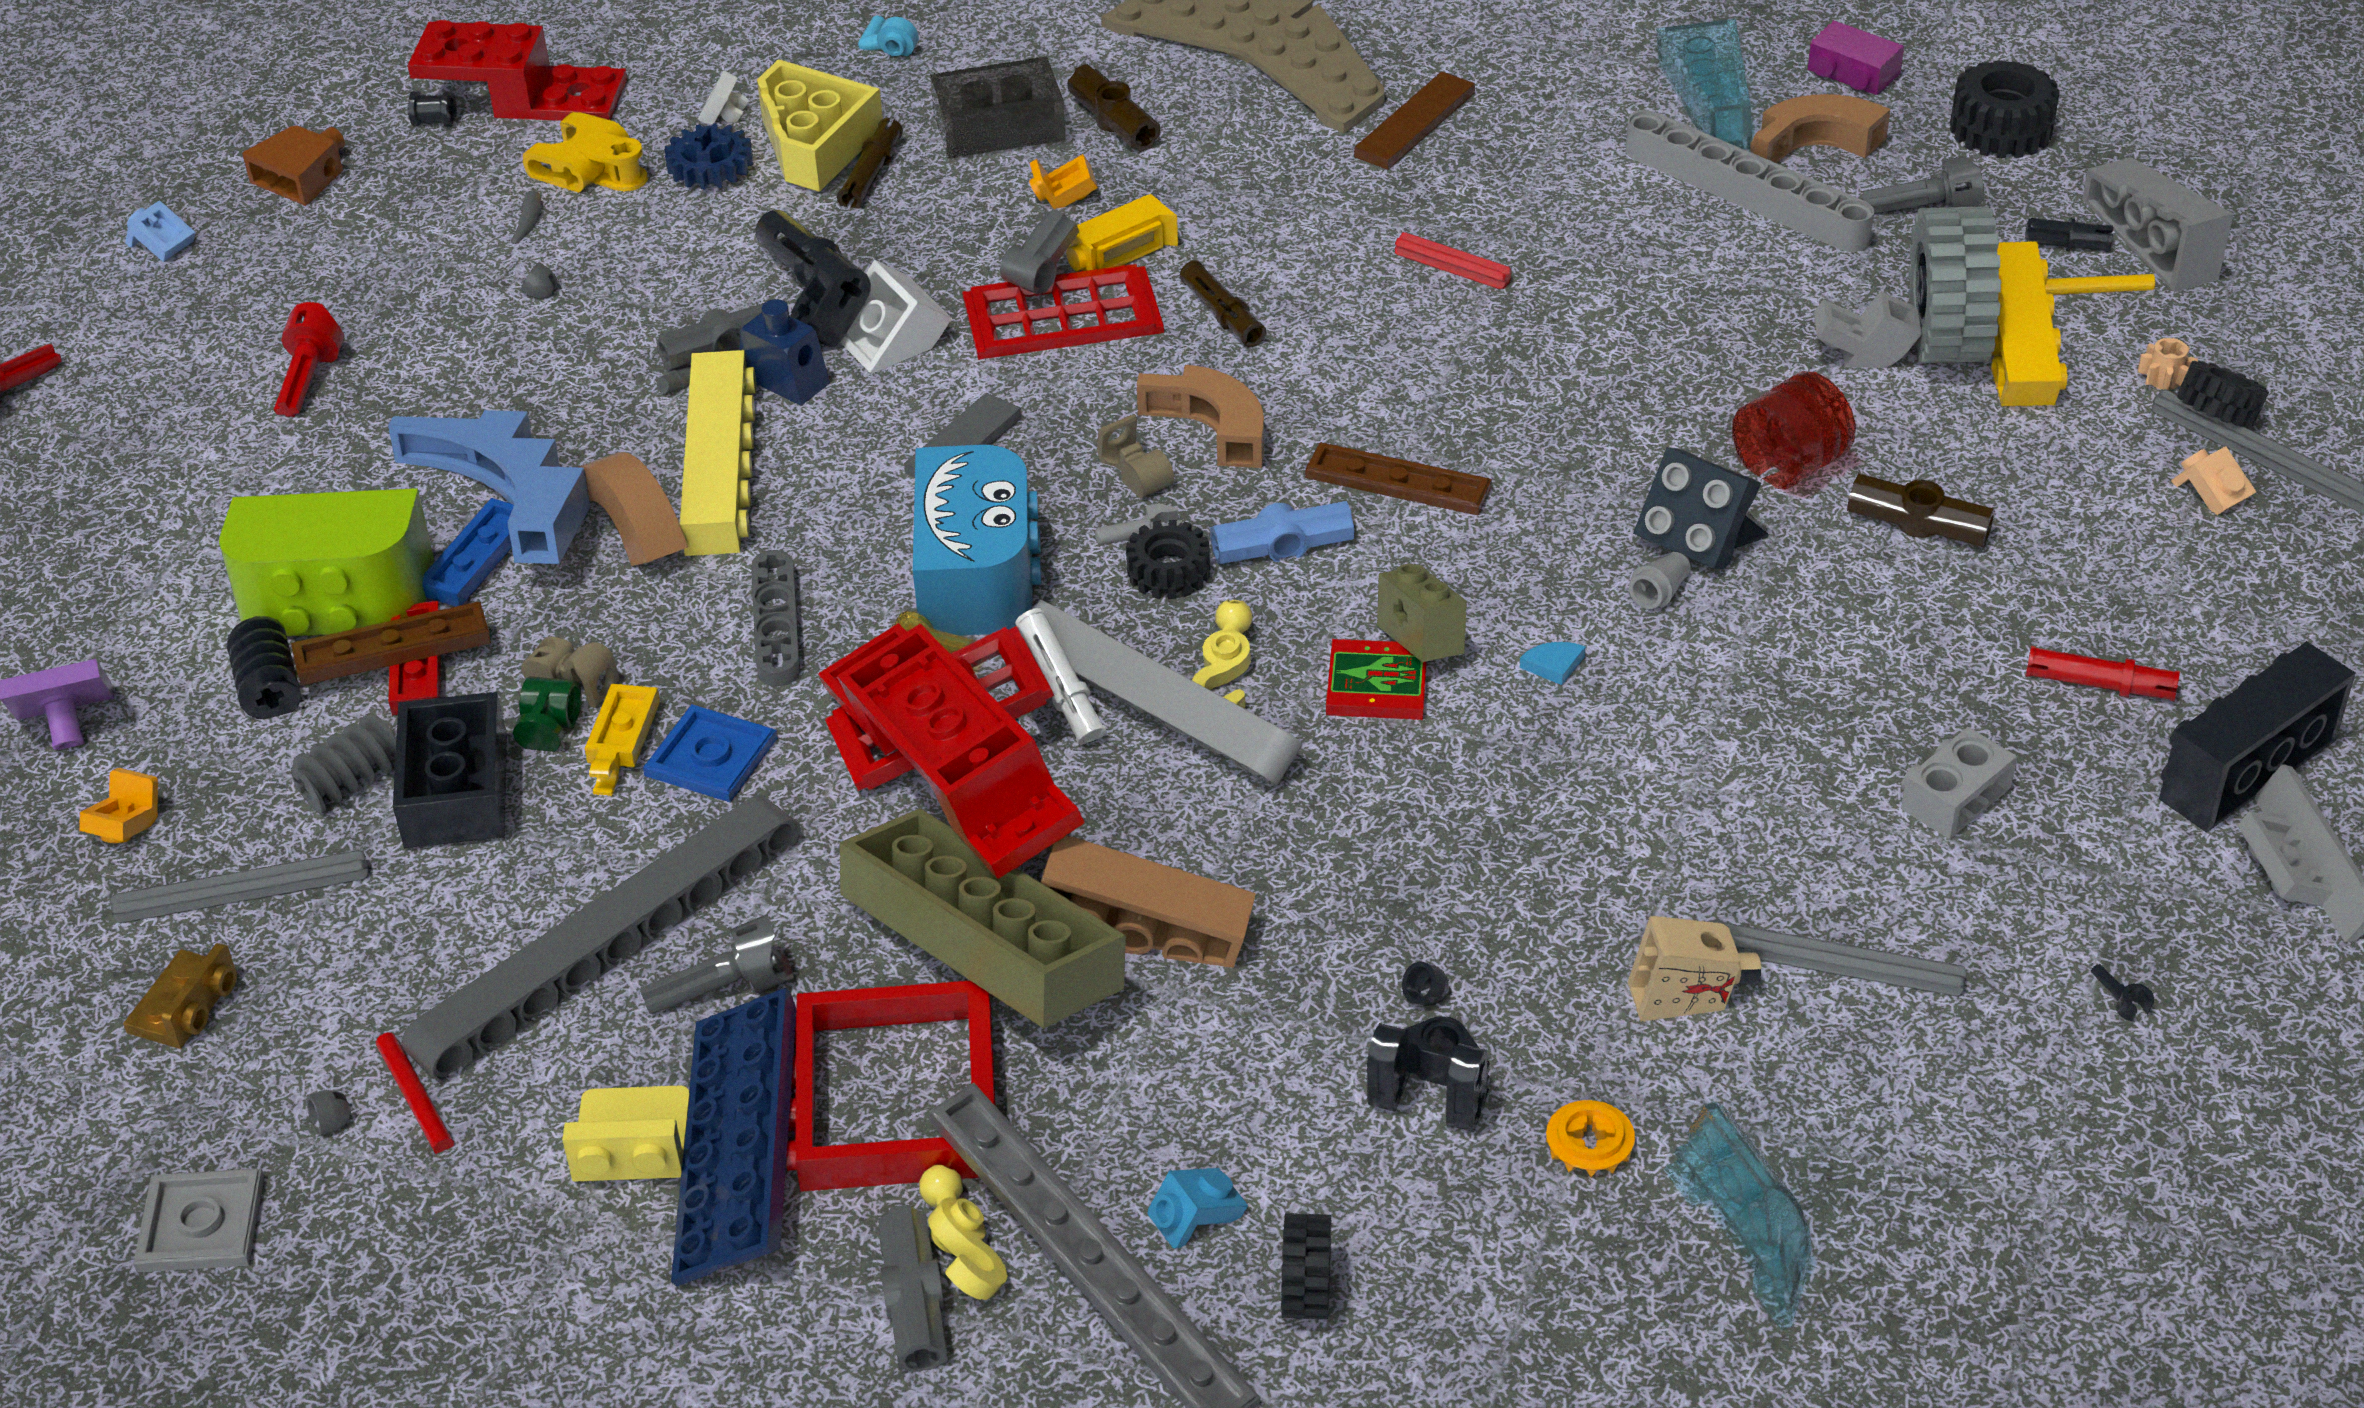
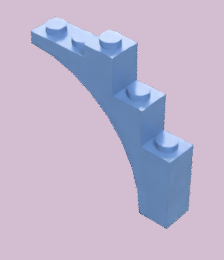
[388,410,590,564]

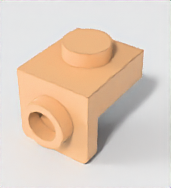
[2171,446,2256,515]

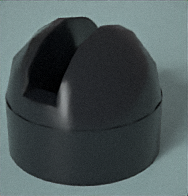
[1402,962,1449,1006]

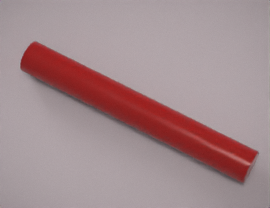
[375,1032,454,1154]

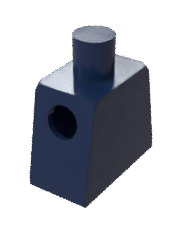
[740,299,830,406]

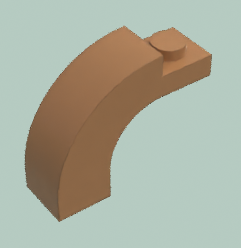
[1750,94,1891,163]
[1137,365,1264,468]
[578,452,688,566]

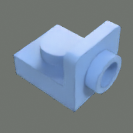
[125,200,195,262]

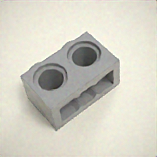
[1901,727,2017,839]

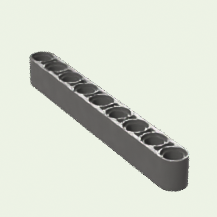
[402,795,801,1083]

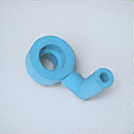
[858,16,919,56]

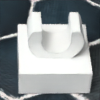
[698,71,748,124]

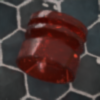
[1732,371,1856,490]

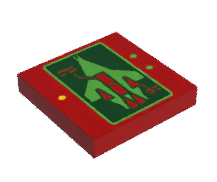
[1326,639,1427,720]

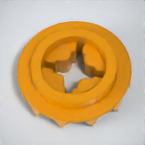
[1546,1100,1635,1177]

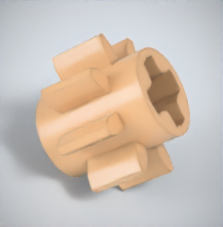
[2138,338,2198,390]

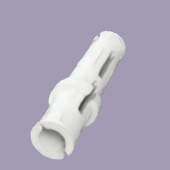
[1015,608,1107,745]

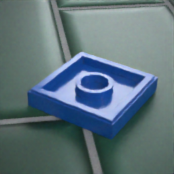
[643,704,778,802]

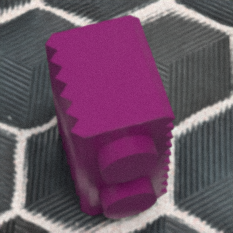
[1807,20,1904,95]

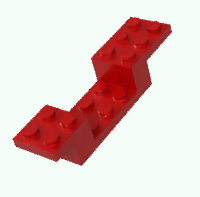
[818,623,1085,879]

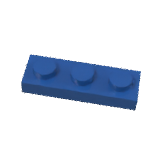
[422,498,514,607]

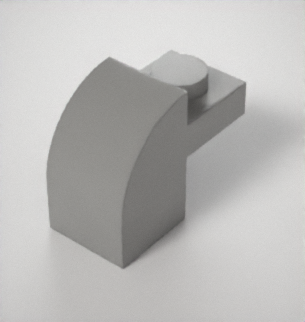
[1814,291,1922,368]

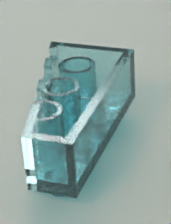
[1656,19,1752,149]

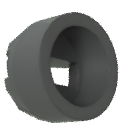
[521,262,558,299]
[306,1090,352,1136]

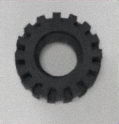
[2177,361,2269,427]
[1126,520,1211,599]
[1281,1213,1331,1320]

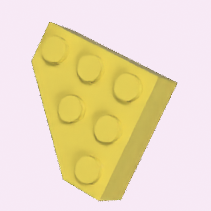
[757,59,883,192]

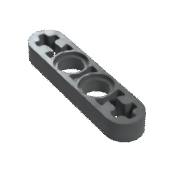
[751,550,800,686]

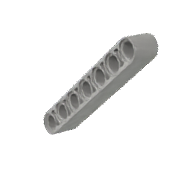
[1626,110,1874,252]
[1020,600,1302,787]

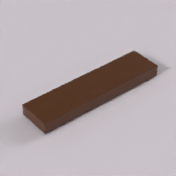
[1354,71,1475,170]
[1305,442,1492,516]
[291,601,491,686]

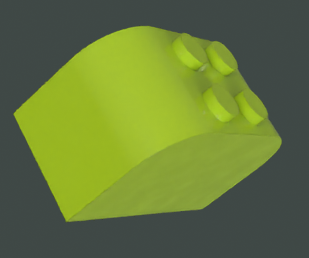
[219,488,435,636]

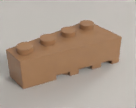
[1041,835,1256,968]

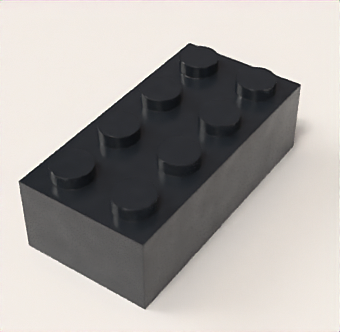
[2159,641,2356,833]

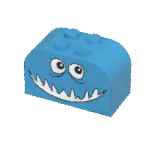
[913,445,1042,637]

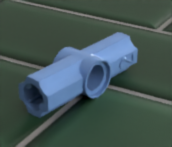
[1210,501,1354,564]

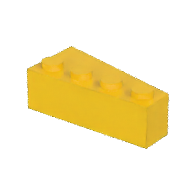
[1991,241,2067,406]

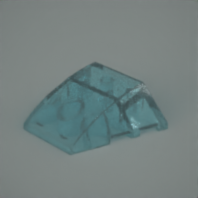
[1664,1101,1811,1331]

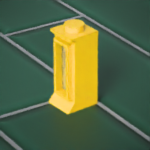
[1066,193,1178,271]

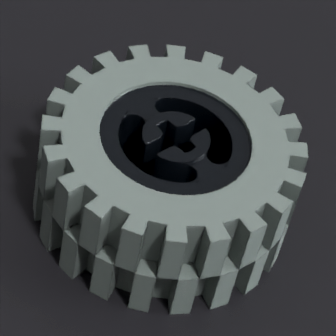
[1909,206,2001,363]

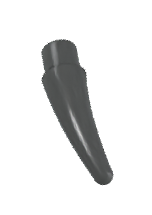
[511,190,542,244]
[657,368,691,394]

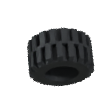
[1950,60,2059,159]

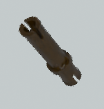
[837,118,903,209]
[1180,260,1266,347]

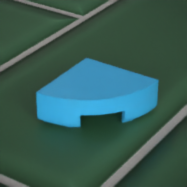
[1520,642,1586,685]

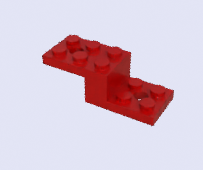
[407,20,628,121]

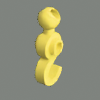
[1192,599,1253,708]
[919,1165,1008,1300]

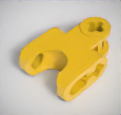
[522,112,648,193]

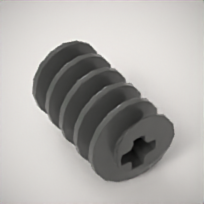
[291,713,396,814]

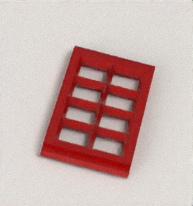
[962,264,1164,360]
[825,626,1055,791]

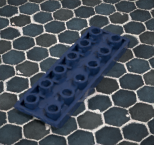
[671,988,796,1287]

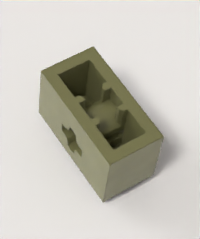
[1377,564,1467,662]

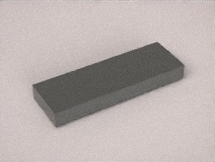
[904,393,1022,478]

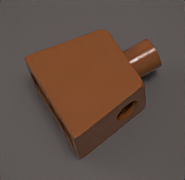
[242,125,345,206]

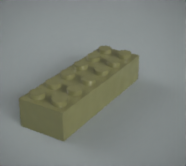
[839,808,1126,1029]

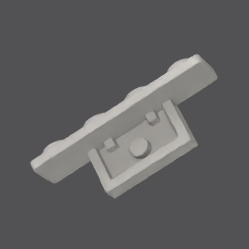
[2237,765,2364,942]

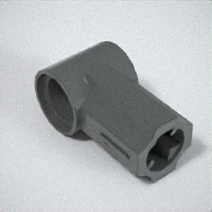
[1000,209,1080,295]

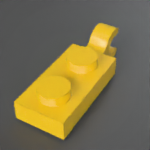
[584,684,660,796]

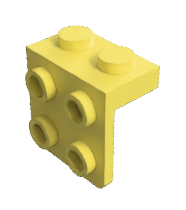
[562,1085,690,1182]

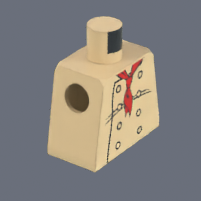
[1628,916,1761,1022]

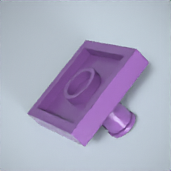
[0,659,114,750]

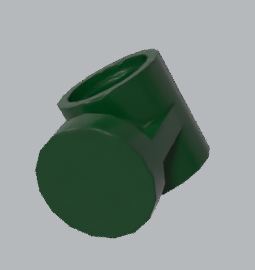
[513,676,582,752]

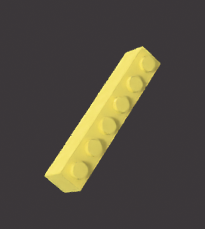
[680,350,756,556]

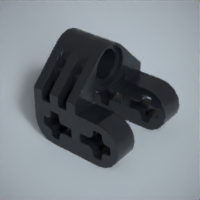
[1367,1016,1490,1132]

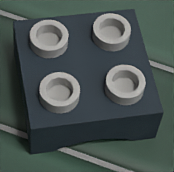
[1633,447,1762,569]

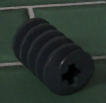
[226,616,301,719]

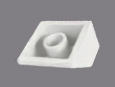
[840,260,952,374]

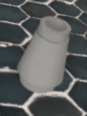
[1629,552,1691,609]

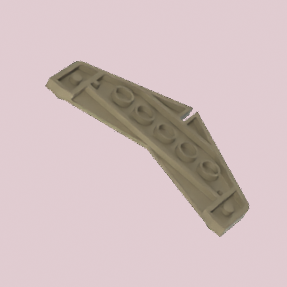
[1101,0,1385,134]

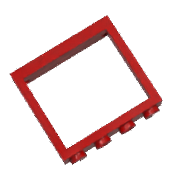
[786,980,996,1192]

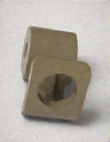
[1097,414,1174,499]
[521,636,620,708]

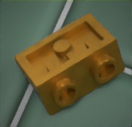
[123,943,237,1049]

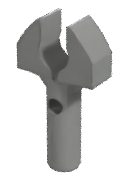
[1095,503,1182,545]

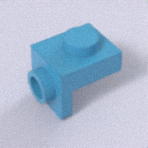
[1148,1168,1248,1248]

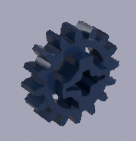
[664,123,754,189]

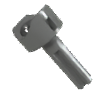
[1862,156,1985,214]
[639,914,794,1014]

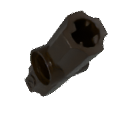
[1067,64,1161,152]
[1847,473,1995,547]

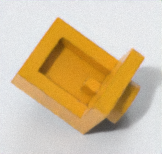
[1029,154,1098,209]
[79,768,158,843]

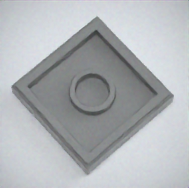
[133,1168,264,1273]

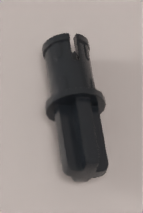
[2025,218,2113,252]

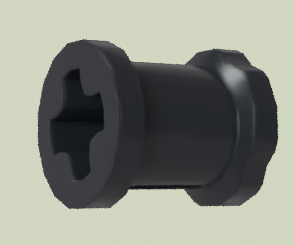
[408,90,457,127]

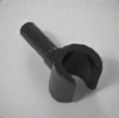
[2091,964,2154,1021]

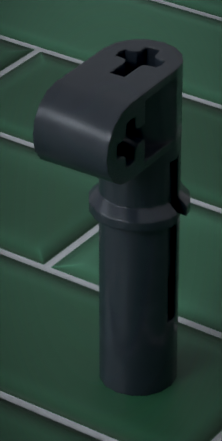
[756,210,871,347]

